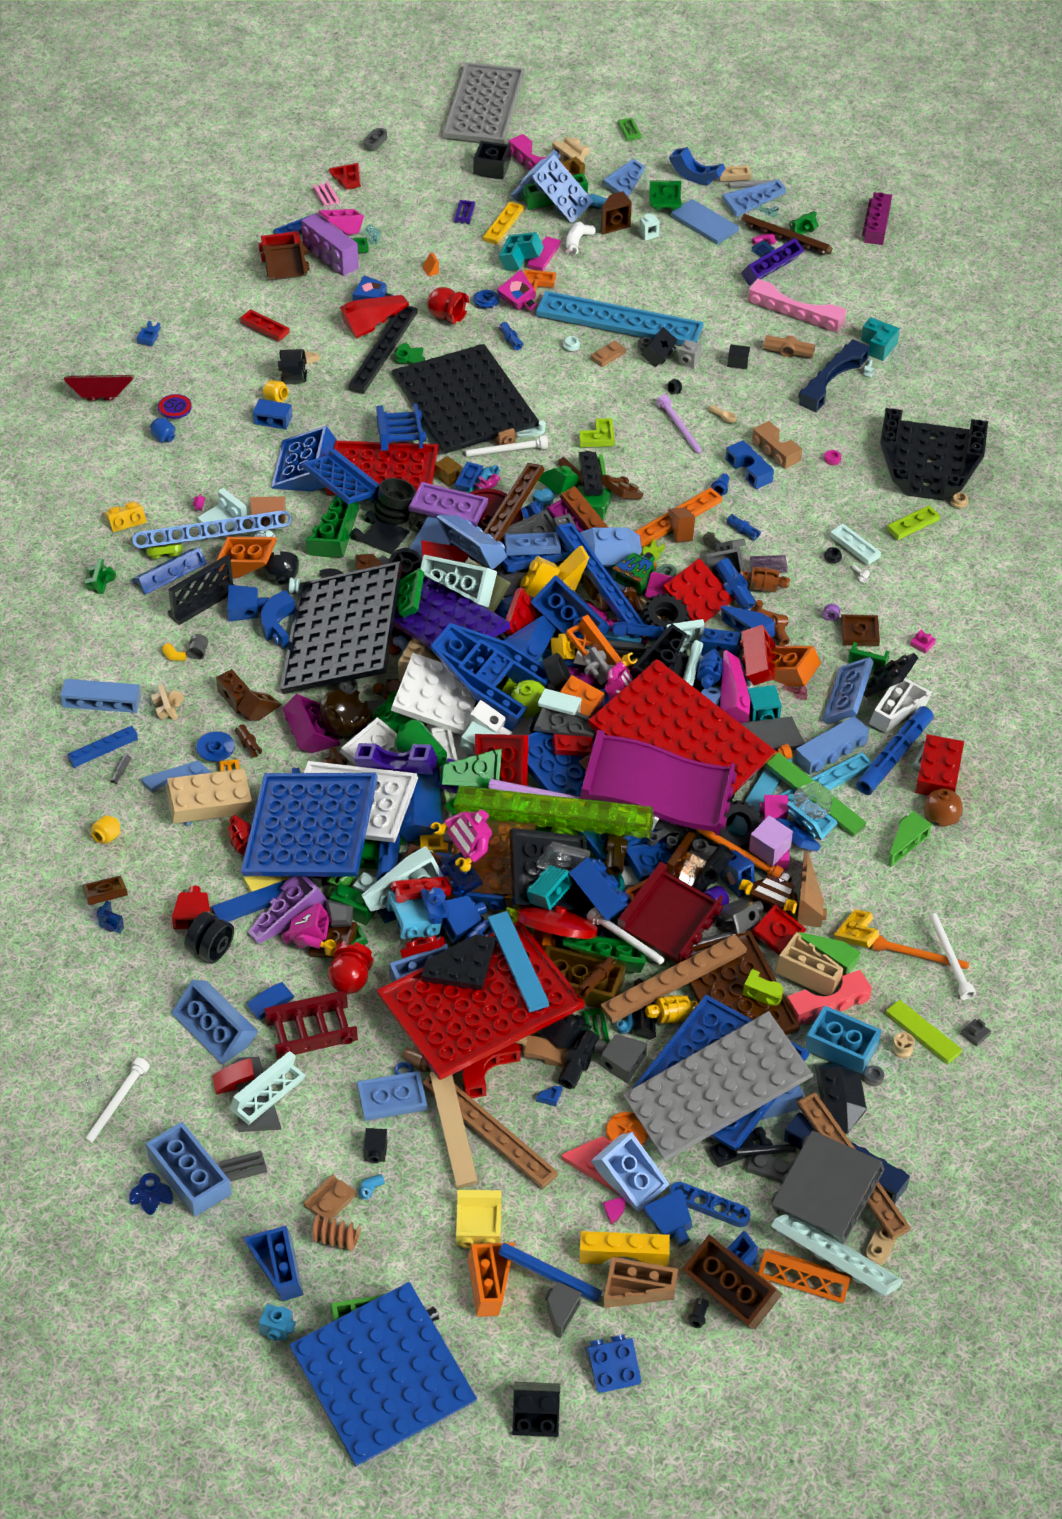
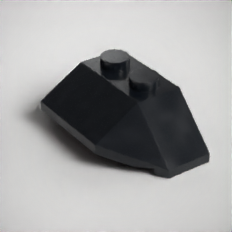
[814,1062,867,1134]

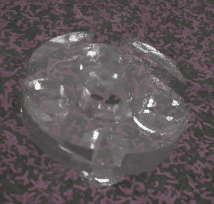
[794,781,833,819]

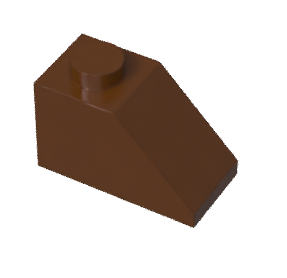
[237,690,282,721]

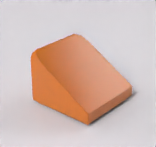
[422,252,439,276]

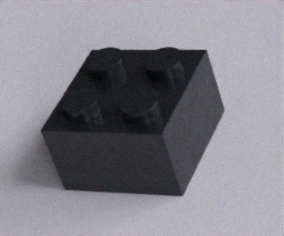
[473,141,511,179]

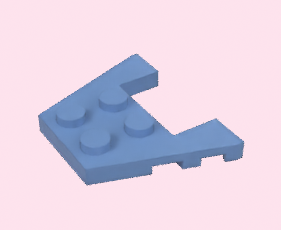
[141,760,212,826]

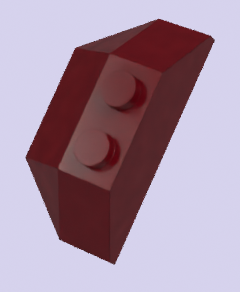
[64,375,134,401]

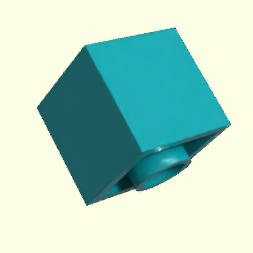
[747,685,782,722]

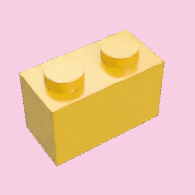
[520,556,560,598]

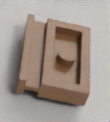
[304,1174,357,1223]

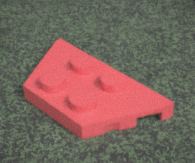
[561,1136,620,1195]

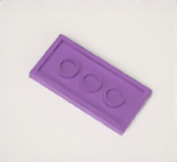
[409,482,488,527]

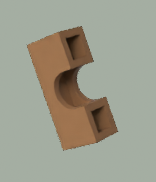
[752,421,802,469]

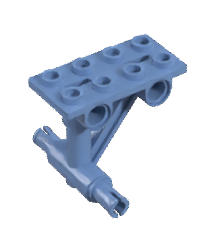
[510,150,593,223]

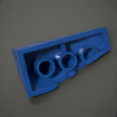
[504,615,556,661]

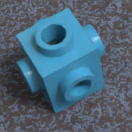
[259,1304,296,1342]

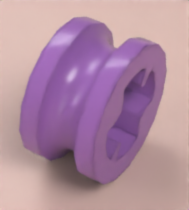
[823,603,840,621]

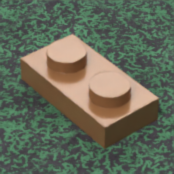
[591,341,626,367]

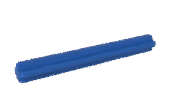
[499,1243,602,1302]

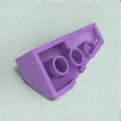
[248,876,327,943]

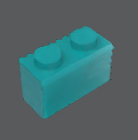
[526,865,572,910]

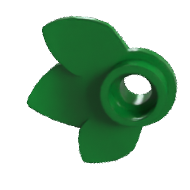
[394,343,425,364]

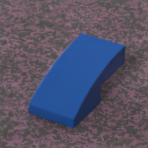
[246,982,295,1020]

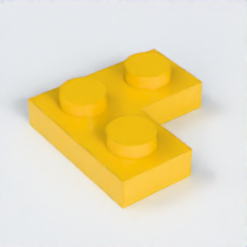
[834,909,879,948]

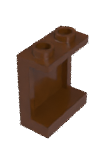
[263,241,310,281]

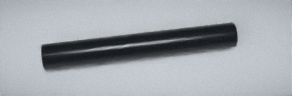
[734,1144,797,1157]

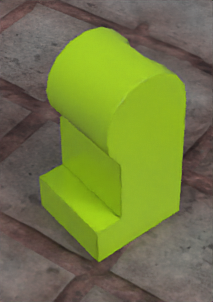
[742,969,784,1006]

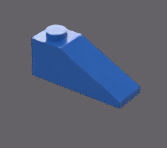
[721,605,775,637]

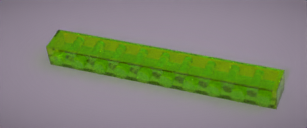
[454,786,655,838]

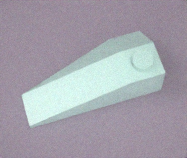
[362,846,444,912]

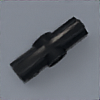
[692,844,734,892]
[558,1029,599,1089]

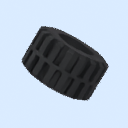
[641,594,689,641]
[713,800,763,850]

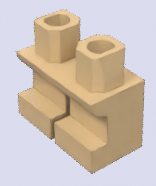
[552,136,589,162]

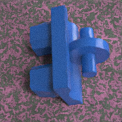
[421,887,450,924]

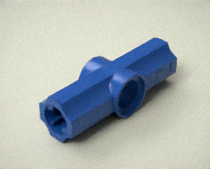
[715,558,756,610]

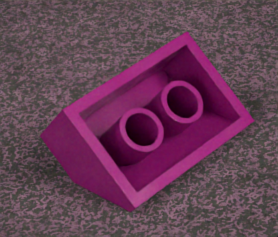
[282,693,341,753]

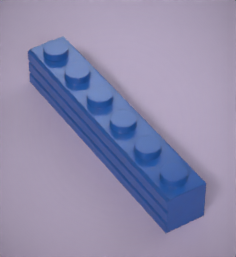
[67,725,138,768]

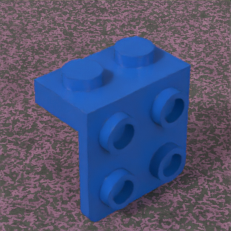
[584,1334,641,1393]

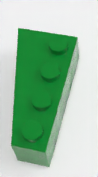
[305,494,359,557]

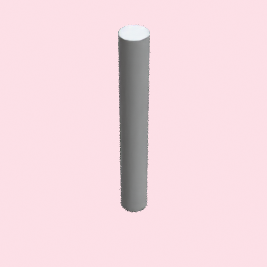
[729,180,775,188]

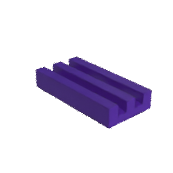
[454,200,475,225]

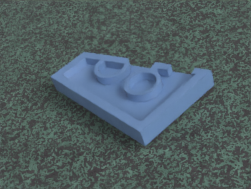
[603,158,645,197]

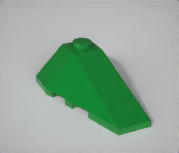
[562,936,646,974]

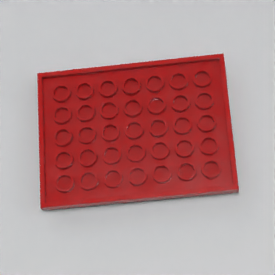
[587,659,776,800]
[377,921,585,1080]

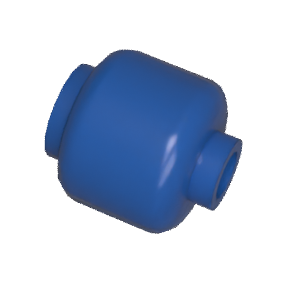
[150,418,176,443]

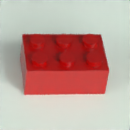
[915,734,965,795]

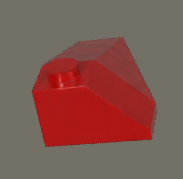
[339,295,409,339]

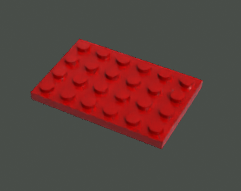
[326,440,439,495]

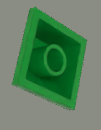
[538,466,582,495]

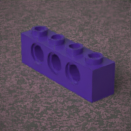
[741,238,804,286]

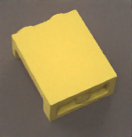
[456,1190,501,1249]

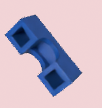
[725,440,774,489]

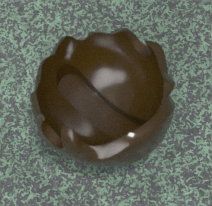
[320,690,372,737]

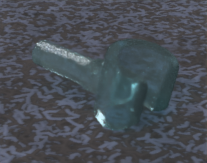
[757,206,779,218]

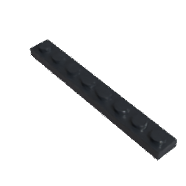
[348,306,418,394]

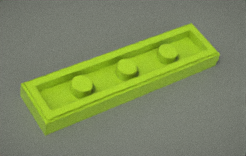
[885,1000,962,1065]

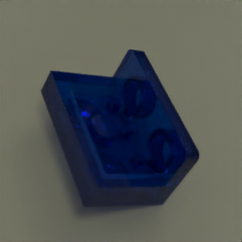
[439,852,483,896]

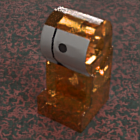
[673,851,707,886]

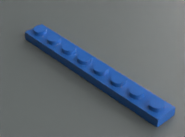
[555,523,645,624]

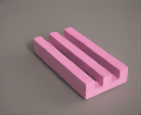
[314,182,339,208]

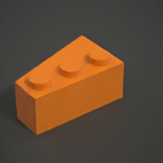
[467,1242,515,1317]

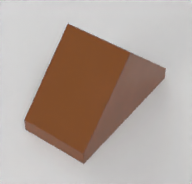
[668,508,695,543]

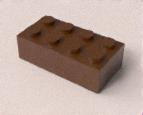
[681,1234,783,1329]

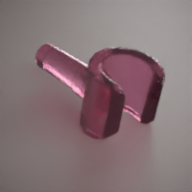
[783,685,808,701]

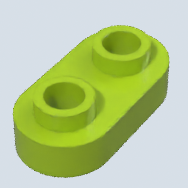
[146,543,183,559]

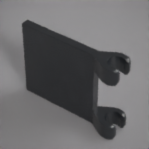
[351,510,410,554]

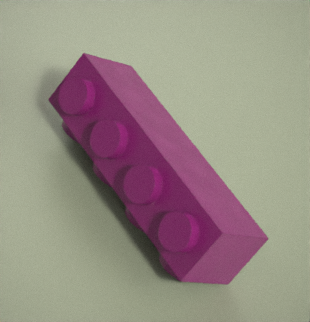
[862,192,892,245]

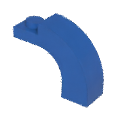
[669,147,726,185]
[261,590,295,649]

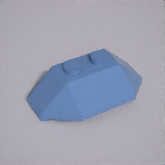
[580,527,642,567]

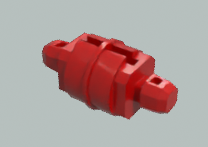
[227,815,252,856]

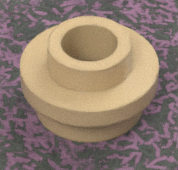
[951,492,969,508]

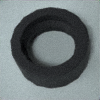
[543,653,571,691]

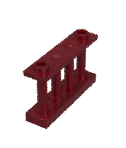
[264,990,358,1059]

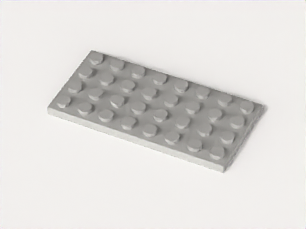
[443,62,525,144]
[623,1011,813,1161]

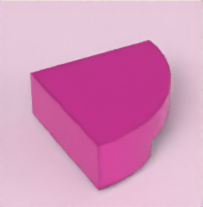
[603,1197,625,1224]

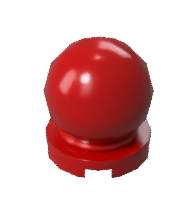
[427,287,469,325]
[328,941,374,995]

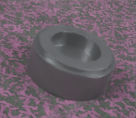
[863,1066,884,1086]

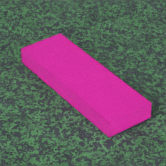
[527,236,561,271]

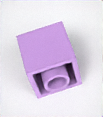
[749,815,793,867]

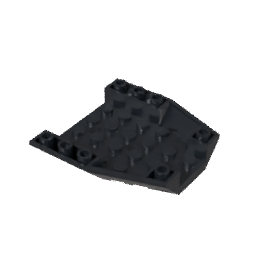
[880,408,988,501]

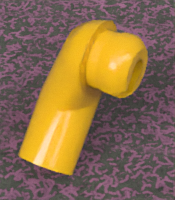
[162,643,187,661]

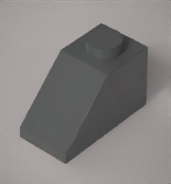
[545,1282,582,1339]

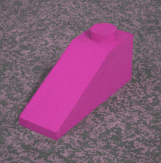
[318,209,364,235]

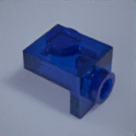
[96,901,124,934]

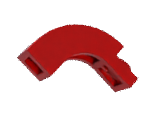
[463,1043,521,1098]

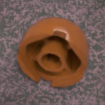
[923,789,963,826]

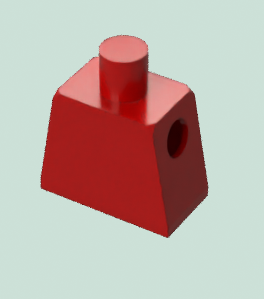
[172,885,210,929]

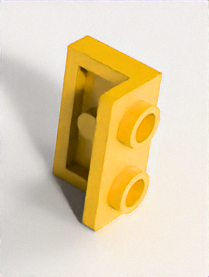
[104,501,146,532]

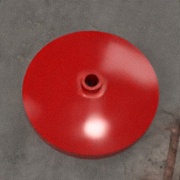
[517,906,598,939]

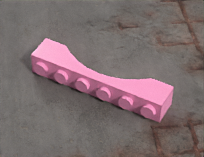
[748,279,847,332]

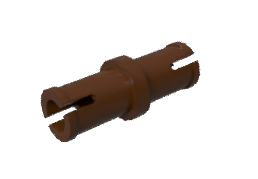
[235,724,262,757]

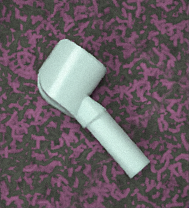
[863,360,875,378]

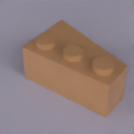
[604,1257,678,1308]

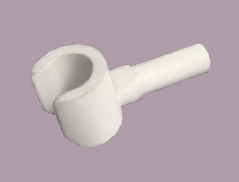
[851,565,870,584]

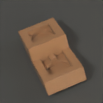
[524,1035,569,1067]

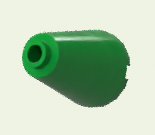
[394,720,447,768]

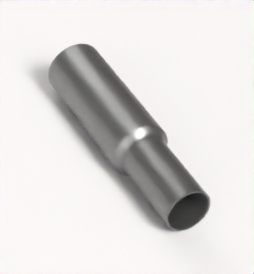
[111,754,131,784]

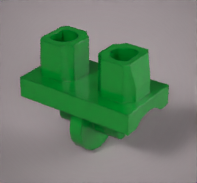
[789,211,819,235]
[85,558,116,594]

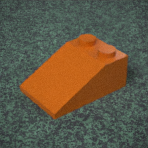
[216,537,277,578]
[772,646,821,687]
[560,675,605,717]

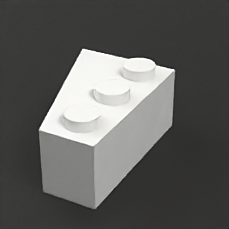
[869,678,932,733]

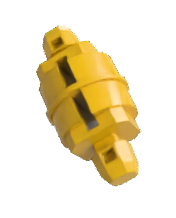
[645,995,699,1024]

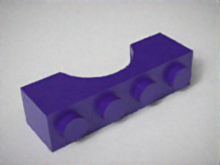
[354,743,438,774]

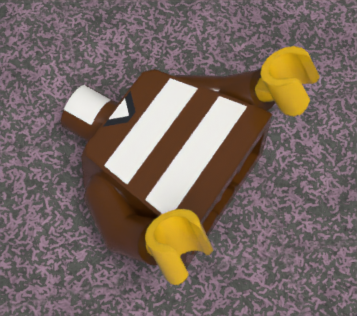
[738,873,798,914]

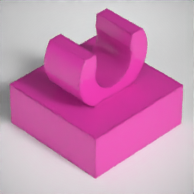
[910,629,936,653]

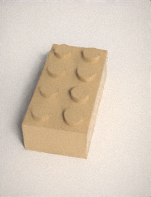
[166,769,252,824]

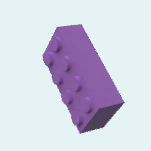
[301,213,359,276]

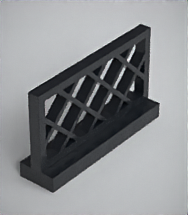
[168,555,234,625]

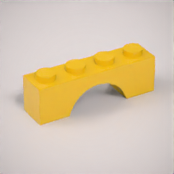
[580,1231,670,1267]

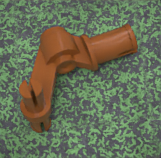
[750,600,790,646]

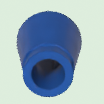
[711,473,730,496]

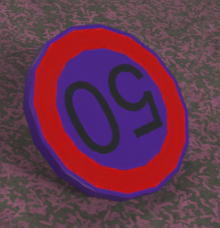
[158,394,192,419]

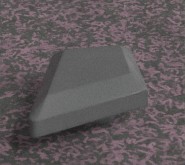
[326,900,354,927]

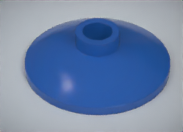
[196,731,235,762]

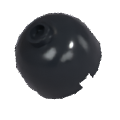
[388,548,423,579]
[263,551,299,585]

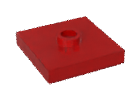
[751,904,806,955]

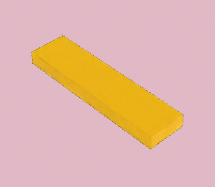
[483,202,524,245]

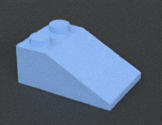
[591,1132,670,1212]

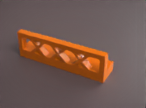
[566,615,630,686]
[759,1248,852,1303]

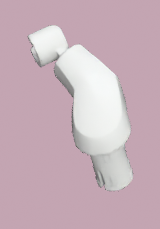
[566,222,595,257]

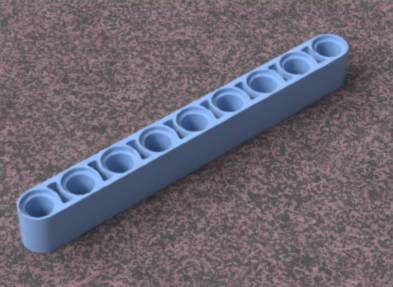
[133,511,292,549]

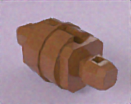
[740,567,790,592]

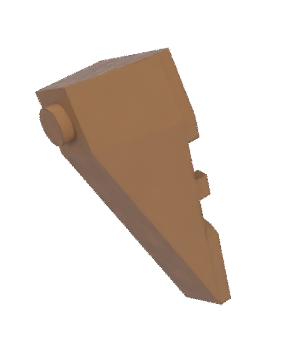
[797,851,827,927]

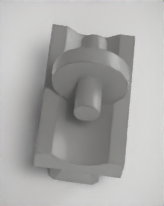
[583,647,614,686]

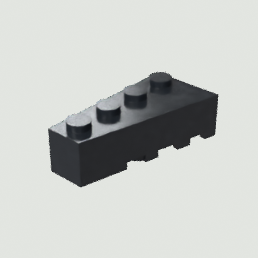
[630,624,687,679]

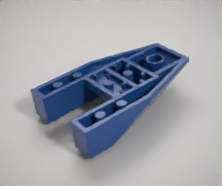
[430,623,550,732]

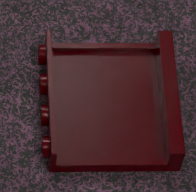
[617,861,723,964]

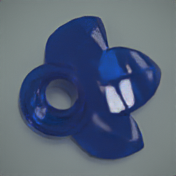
[129,1173,173,1215]

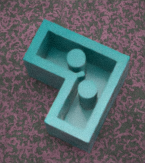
[498,232,544,271]
[861,317,900,361]

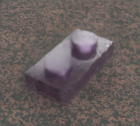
[749,555,788,573]

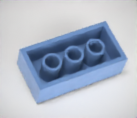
[146,1122,232,1217]

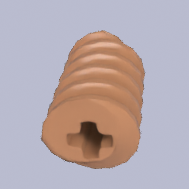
[312,1214,361,1251]

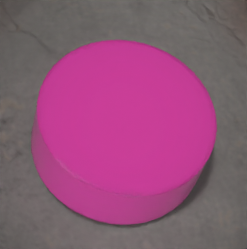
[824,450,842,465]

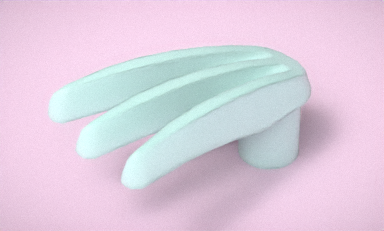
[516,421,546,438]

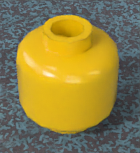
[263,380,289,403]
[91,815,121,844]

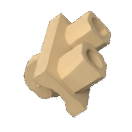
[151,684,184,720]

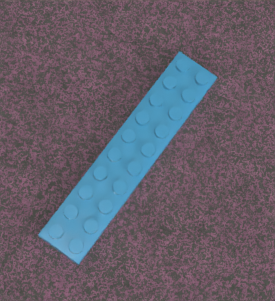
[536,291,704,345]

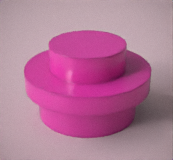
[192,493,206,511]

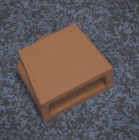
[250,496,286,527]

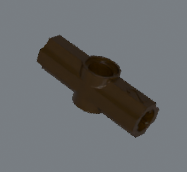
[604,817,628,876]

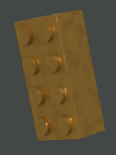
[545,945,626,1008]

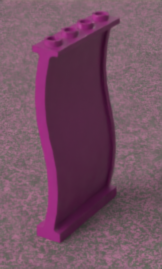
[579,730,737,836]

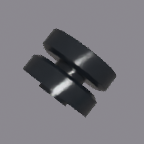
[184,911,234,964]

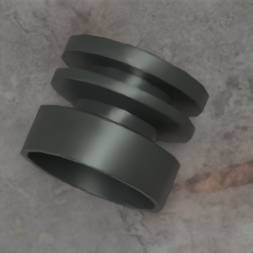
[374,478,416,525]

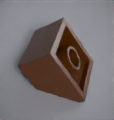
[601,191,632,235]

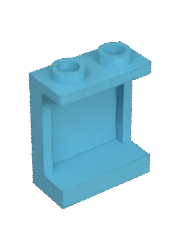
[386,891,441,939]

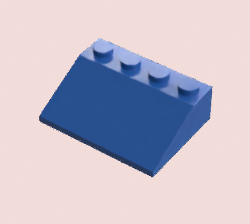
[271,425,337,491]

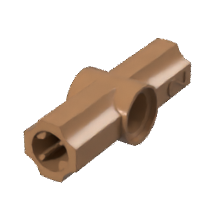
[763,335,815,358]

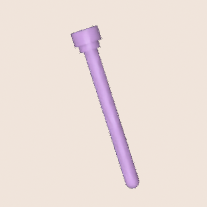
[656,394,702,454]

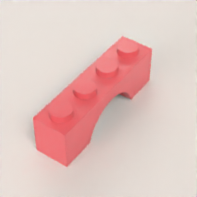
[787,970,872,1025]

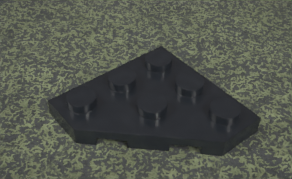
[421,934,497,991]

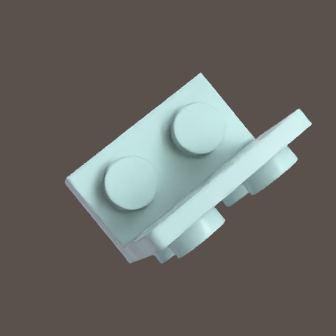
[198,488,247,538]

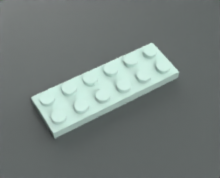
[771,1214,903,1296]

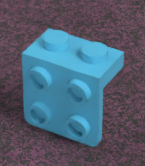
[787,799,838,840]

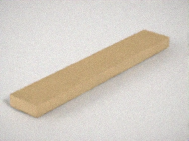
[430,1072,478,1189]

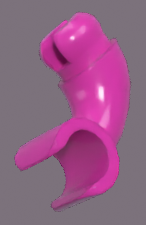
[474,474,500,489]

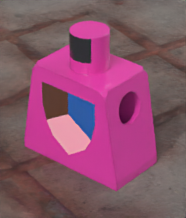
[497,270,537,311]

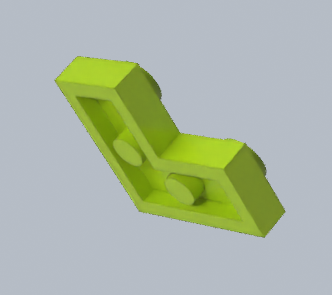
[579,418,615,447]

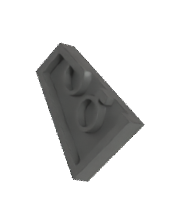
[533,707,596,739]

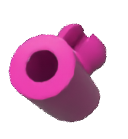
[751,234,776,245]

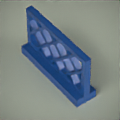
[301,449,380,504]

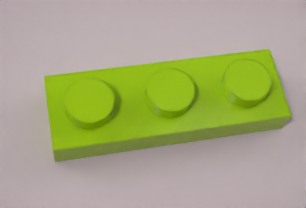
[887,505,940,540]

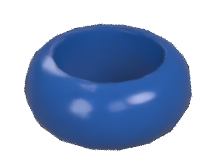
[394,1062,414,1075]

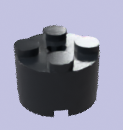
[278,349,307,384]

